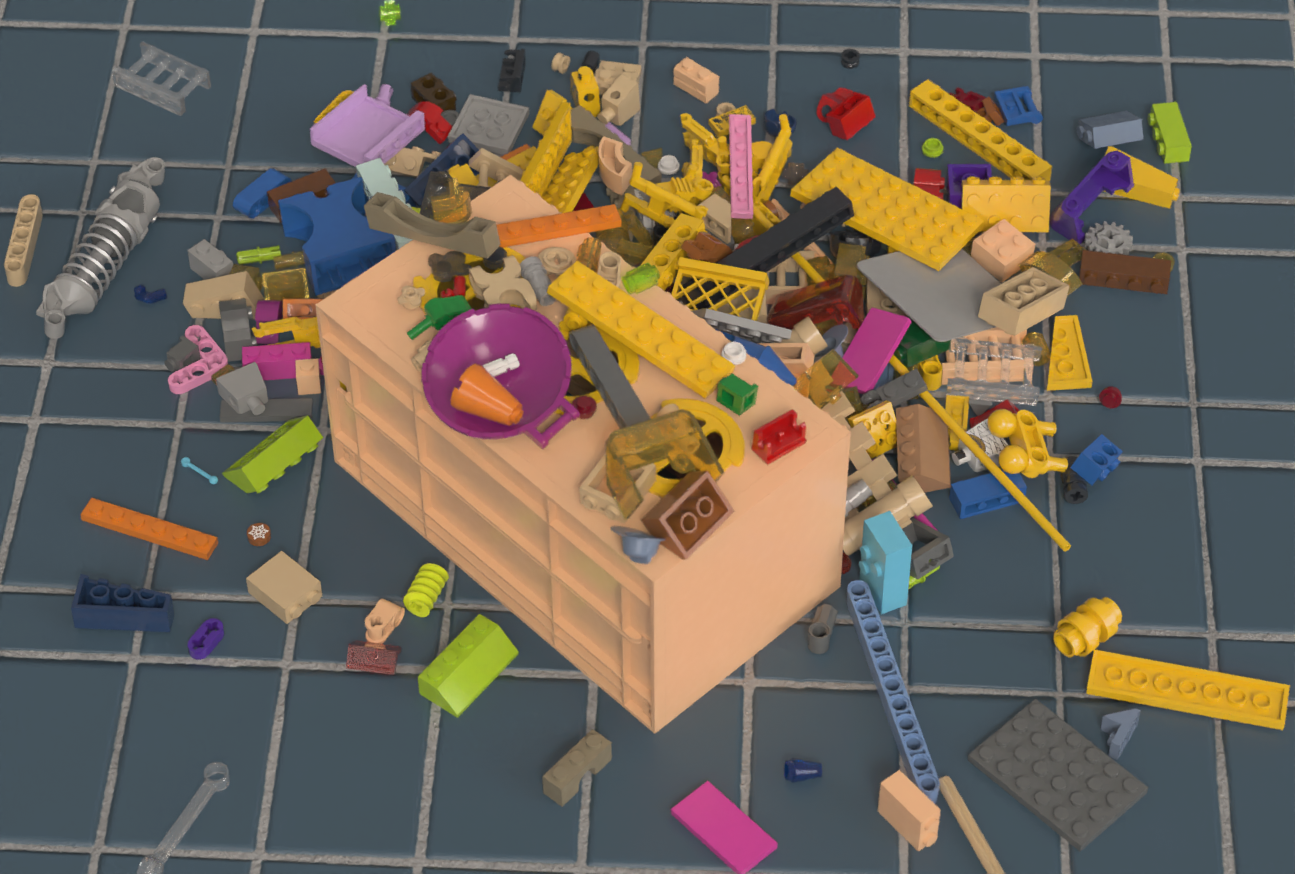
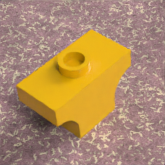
[532,90,573,135]

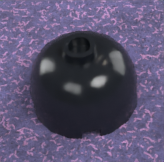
[829,231,873,266]

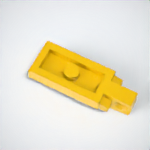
[945,395,969,451]

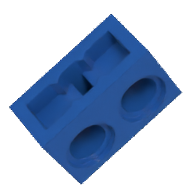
[1070,434,1123,485]

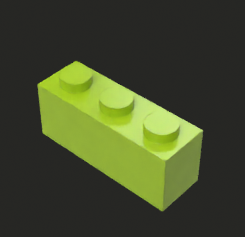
[1147,102,1192,164]

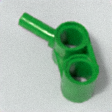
[407,295,472,340]

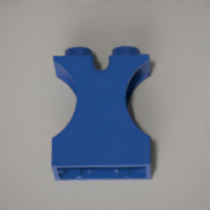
[278,177,397,296]

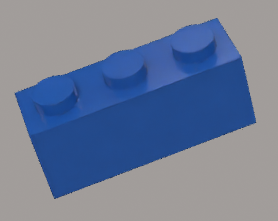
[949,469,1027,519]

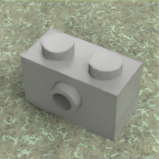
[187,239,235,280]

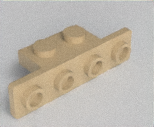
[384,147,440,178]

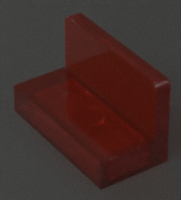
[346,641,402,675]

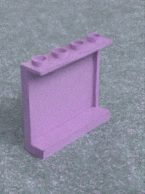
[310,84,425,167]

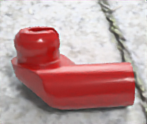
[441,276,466,298]

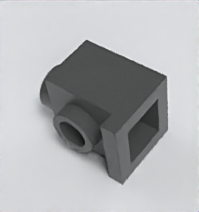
[164,335,201,372]

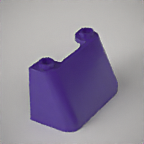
[1049,151,1134,246]

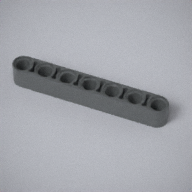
[569,324,663,456]

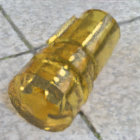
[575,237,602,273]

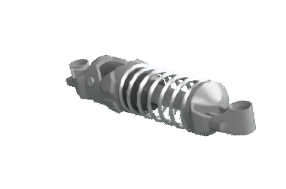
[36,157,165,339]

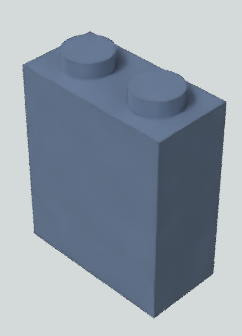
[1077,111,1143,148]

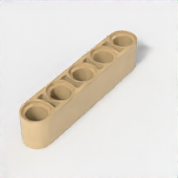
[4,194,43,287]

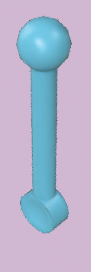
[181,457,218,485]

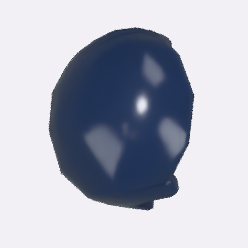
[764,109,797,137]

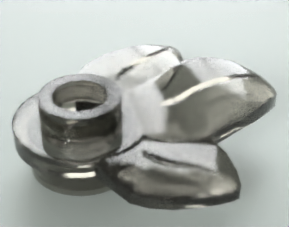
[428,251,473,282]

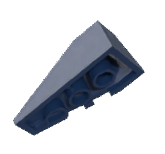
[403,133,479,206]

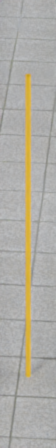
[721,175,1071,552]

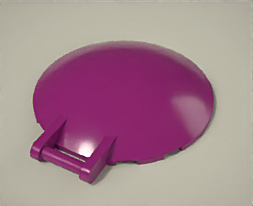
[421,304,580,449]

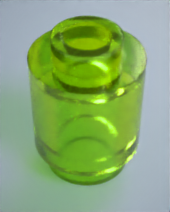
[622,263,660,295]

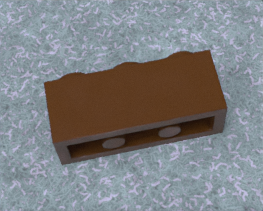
[267,168,335,223]

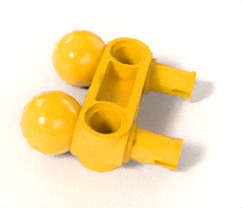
[987,409,1068,478]

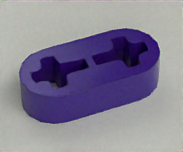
[187,618,224,660]

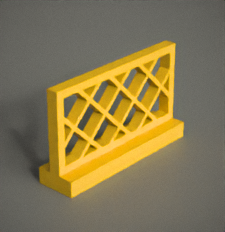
[671,257,770,321]

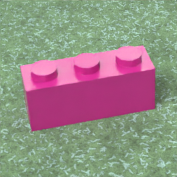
[242,342,312,381]

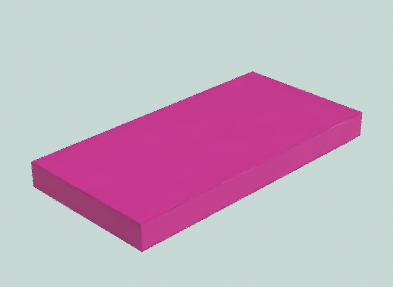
[830,307,911,394]
[671,781,778,874]

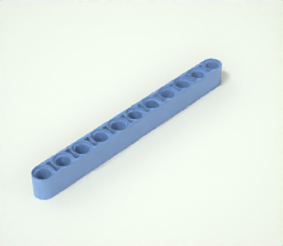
[846,580,940,804]

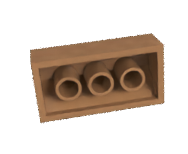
[896,404,951,493]

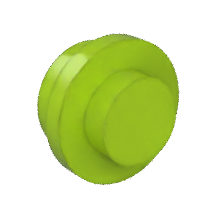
[922,138,943,158]

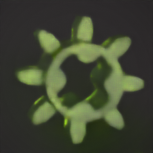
[379,0,401,26]

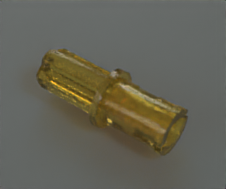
[273,251,305,270]

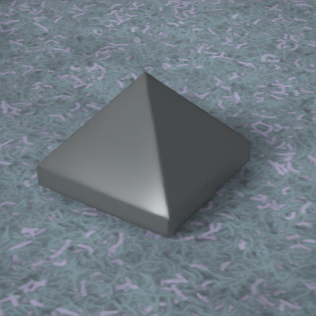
[969,399,992,416]

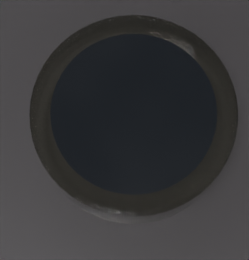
[483,247,507,269]

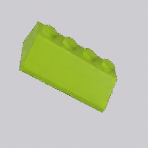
[222,415,323,494]
[418,614,519,718]

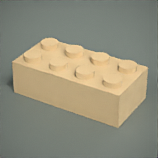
[978,267,1070,336]

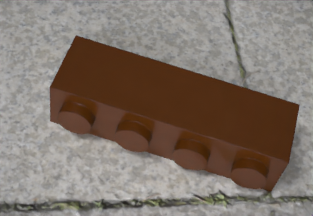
[1079,250,1171,294]

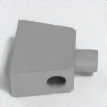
[216,362,268,415]

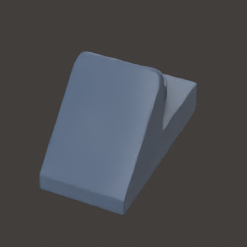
[1101,708,1140,760]

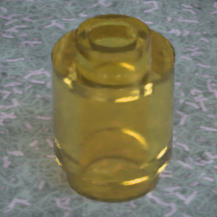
[1022,332,1050,366]

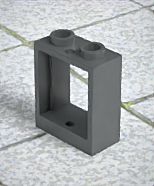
[902,518,954,580]

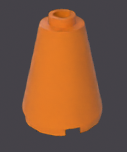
[451,364,523,426]

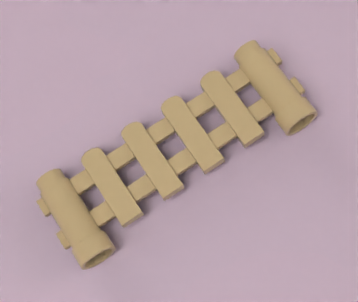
[774,316,933,556]

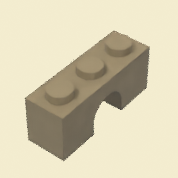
[543,729,612,807]

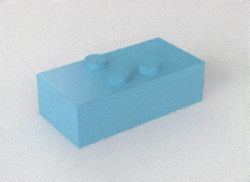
[859,511,912,614]

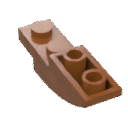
[681,232,733,263]

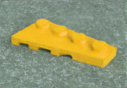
[1047,315,1093,391]

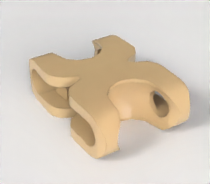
[469,255,537,310]

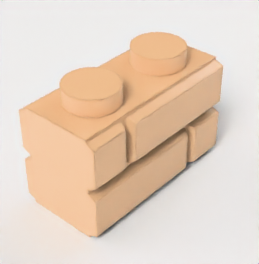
[674,58,719,103]

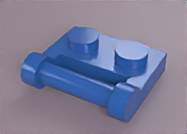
[994,86,1043,126]

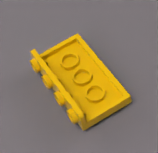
[962,177,1051,232]

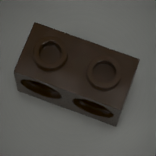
[411,73,457,112]

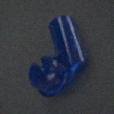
[134,285,167,304]

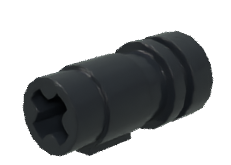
[1060,456,1088,504]

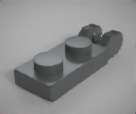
[861,368,928,409]

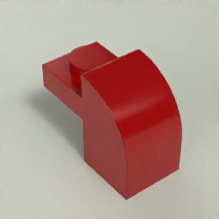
[406,101,453,144]

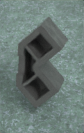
[219,298,257,362]

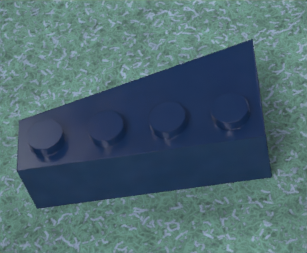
[71,574,174,632]

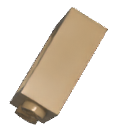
[579,445,656,524]

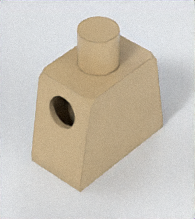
[597,74,640,126]

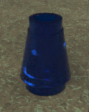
[784,758,822,783]

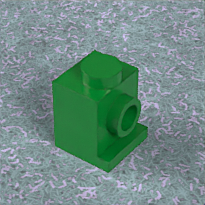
[716,373,758,416]

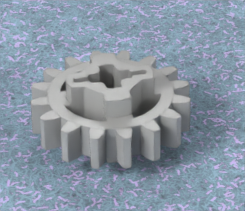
[1085,221,1133,255]

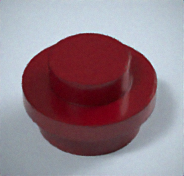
[1099,386,1122,409]
[572,396,597,419]

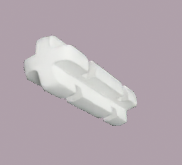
[483,354,519,377]

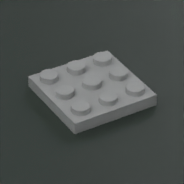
[448,94,530,155]

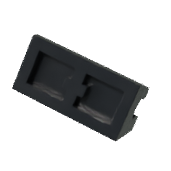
[498,49,526,93]

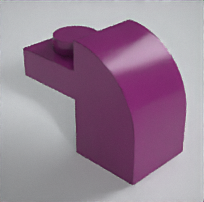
[255,300,283,344]

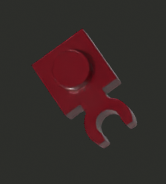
[948,88,987,112]

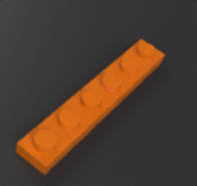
[496,204,622,248]
[80,497,218,560]

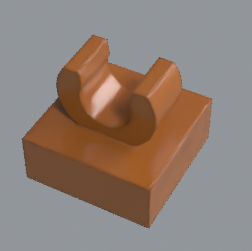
[977,96,1005,126]

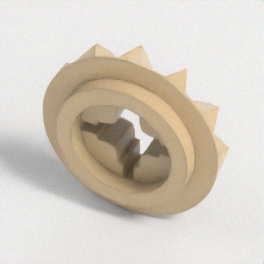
[538,247,576,278]

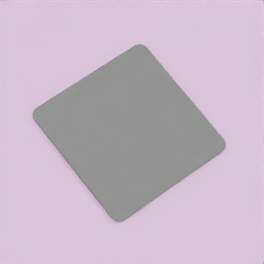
[857,249,1001,342]

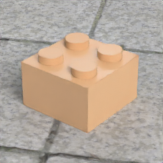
[971,219,1036,283]

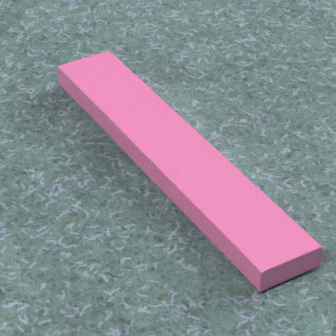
[729,114,753,219]

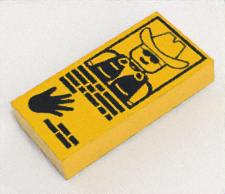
[709,105,756,137]

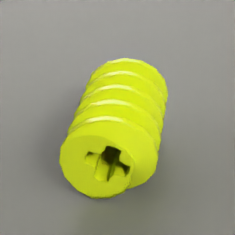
[403,563,449,617]

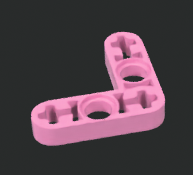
[168,325,229,394]

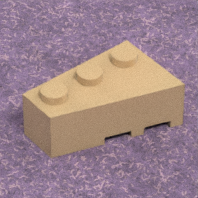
[183,271,265,319]

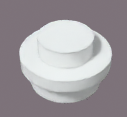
[658,155,679,175]
[722,342,746,365]

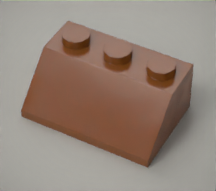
[641,470,734,560]

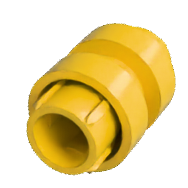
[1053,597,1122,657]

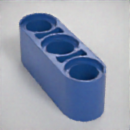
[233,168,291,219]

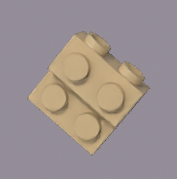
[595,61,642,96]

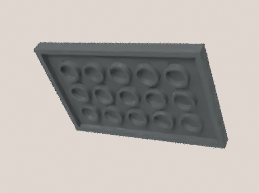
[968,699,1148,851]

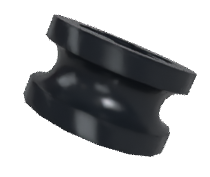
[841,49,860,69]

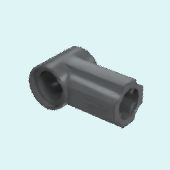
[808,604,838,654]

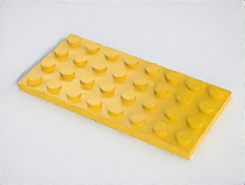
[790,148,984,271]

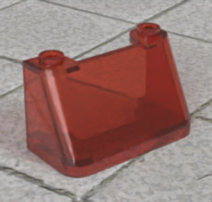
[766,275,864,330]

